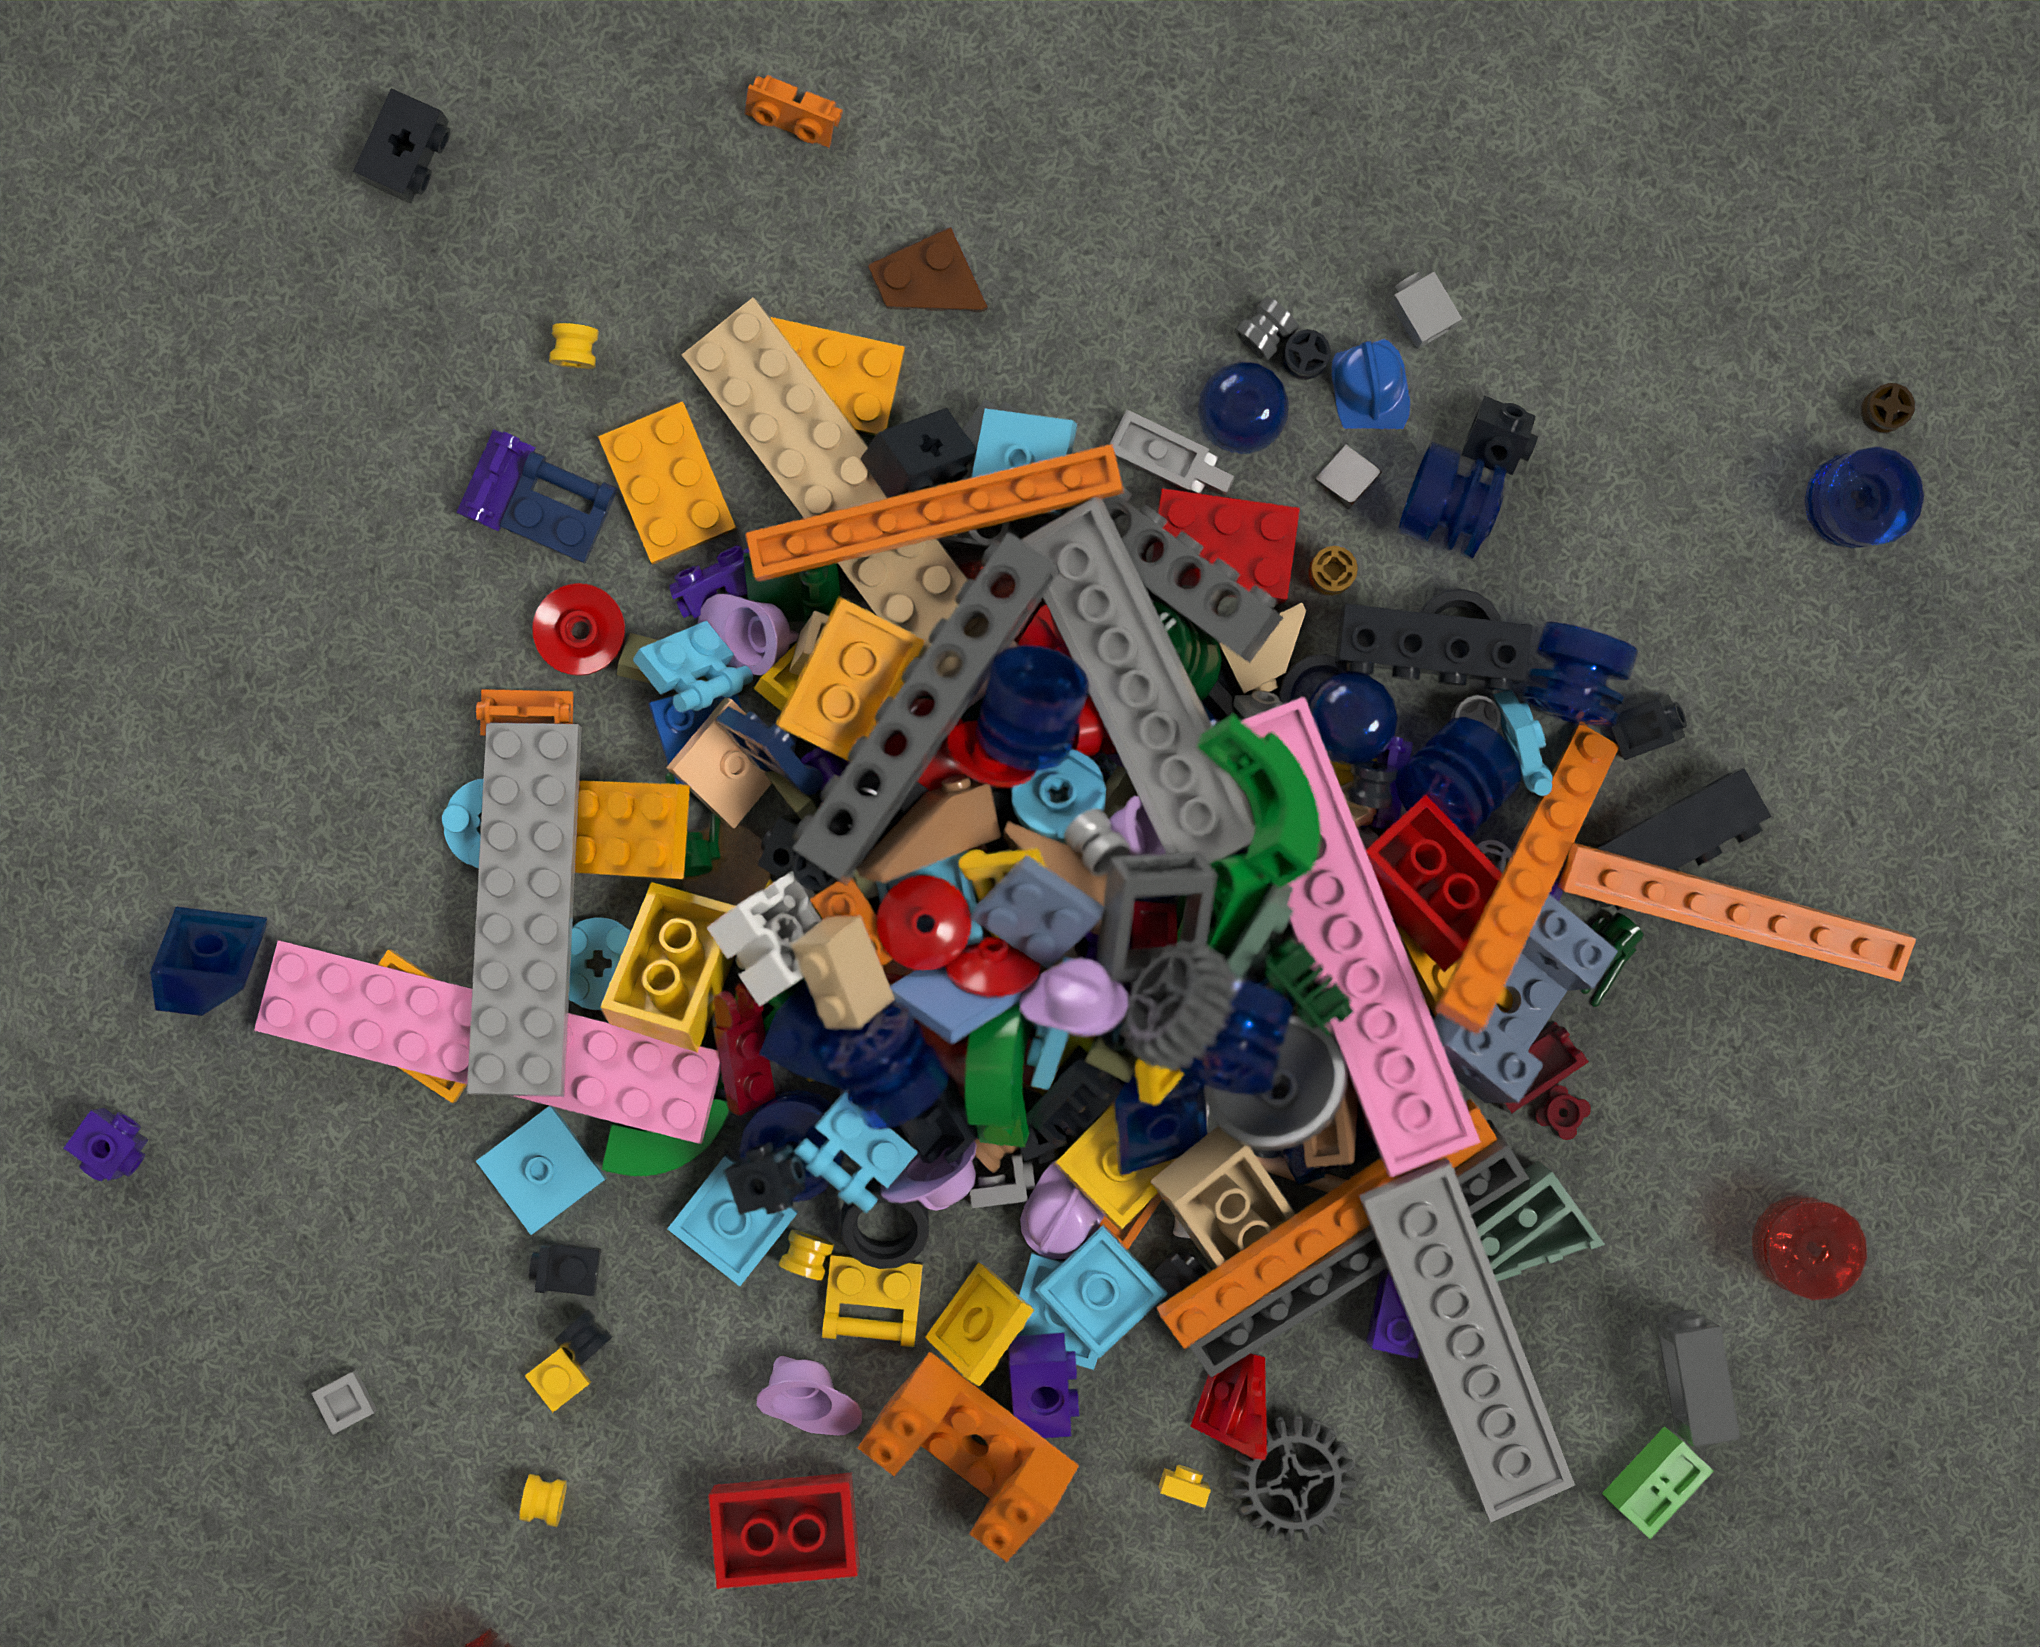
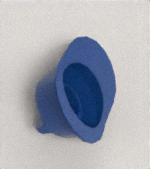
[1332,339,1410,429]

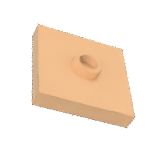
[666,698,772,829]

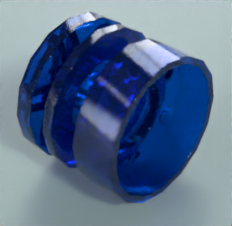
[1397,441,1506,559]
[1804,447,1924,549]
[1521,622,1639,727]
[975,645,1090,771]
[1395,717,1522,838]
[1178,979,1292,1095]
[822,1003,949,1130]

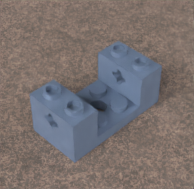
[1433,894,1618,1103]

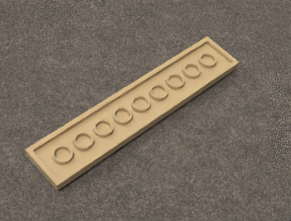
[682,297,1029,710]

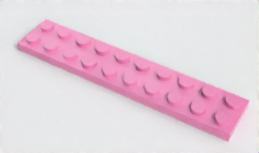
[1242,697,1480,1177]
[254,941,721,1143]

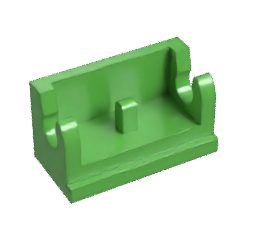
[1602,1426,1713,1539]

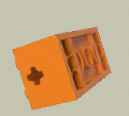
[857,1352,1079,1562]

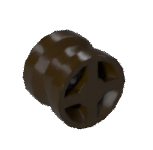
[1861,383,1915,433]

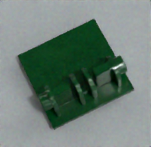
[743,553,841,624]
[1265,937,1354,1037]

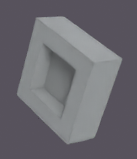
[311,1369,378,1435]

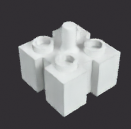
[707,871,823,1006]

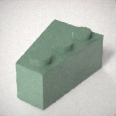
[1471,1160,1605,1282]

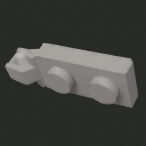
[1109,410,1234,497]

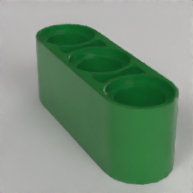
[1177,852,1270,958]

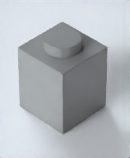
[1390,272,1462,350]

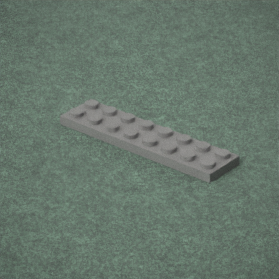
[1021,497,1255,864]
[467,723,582,1097]
[1359,1158,1575,1523]

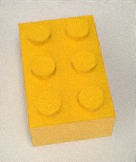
[601,882,736,1053]

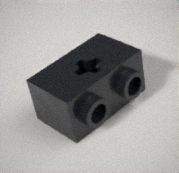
[353,88,451,203]
[860,408,977,499]

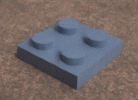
[971,855,1104,969]

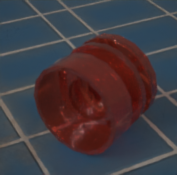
[1752,1195,1867,1300]

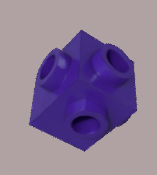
[63,1108,148,1181]

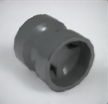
[1234,296,1299,362]

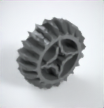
[1121,940,1236,1071]
[1230,1414,1356,1543]

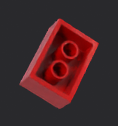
[1150,488,1300,605]
[1365,795,1502,973]
[709,1472,860,1589]

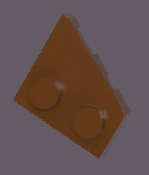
[868,227,988,312]

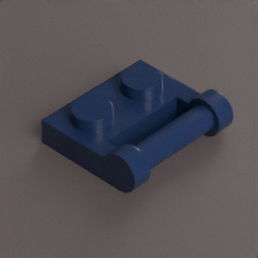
[500,451,617,564]
[716,706,823,795]

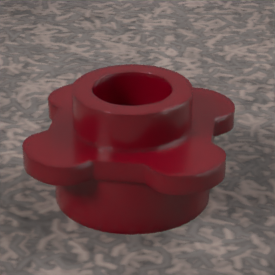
[1535,1085,1591,1140]

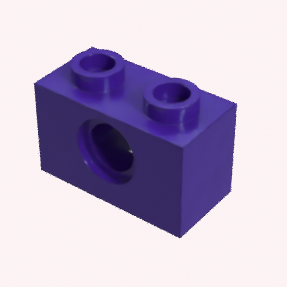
[1366,1268,1420,1359]
[1009,1333,1079,1438]

